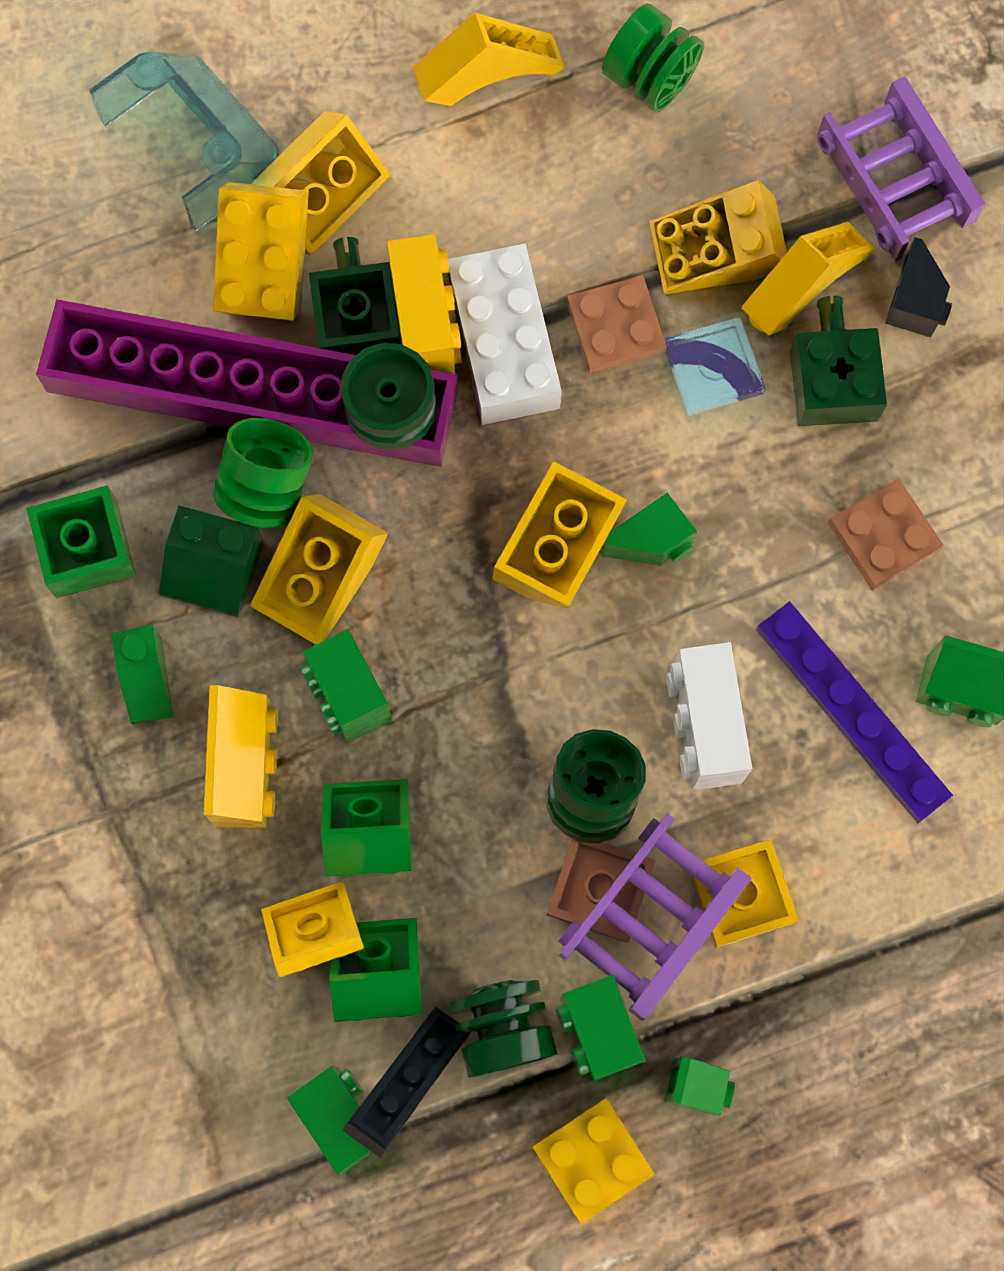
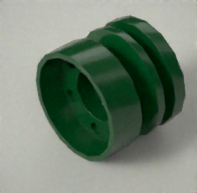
[547,729,646,843]
[450,980,558,1078]

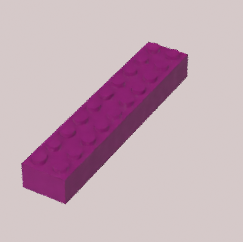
[36,299,458,467]

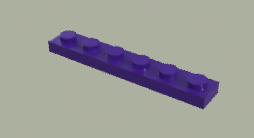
[756,601,953,824]

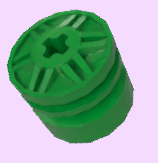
[602,3,705,112]
[213,418,314,528]

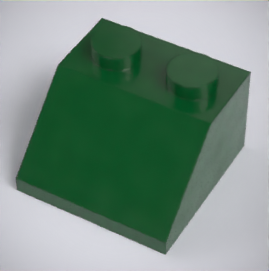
[159,505,264,618]

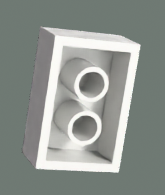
[667,642,753,790]

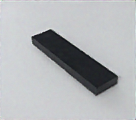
[343,1006,471,1158]

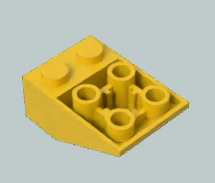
[649,180,787,294]

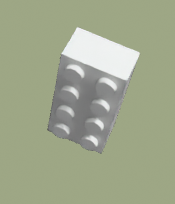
[448,243,562,425]

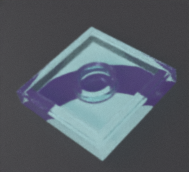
[664,317,766,416]

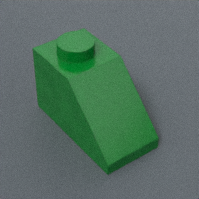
[599,492,697,566]
[111,625,174,725]
[665,1056,735,1115]

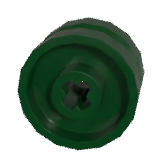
[341,343,436,451]

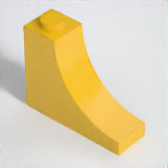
[412,12,565,107]
[741,222,875,336]

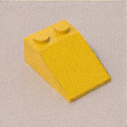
[250,494,389,645]

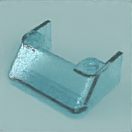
[89,51,280,231]

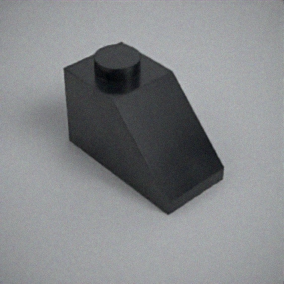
[885,237,952,338]

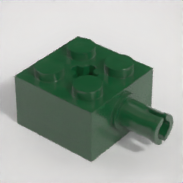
[309,237,401,355]
[790,296,887,427]

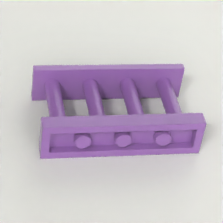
[817,76,985,261]
[558,813,752,1021]

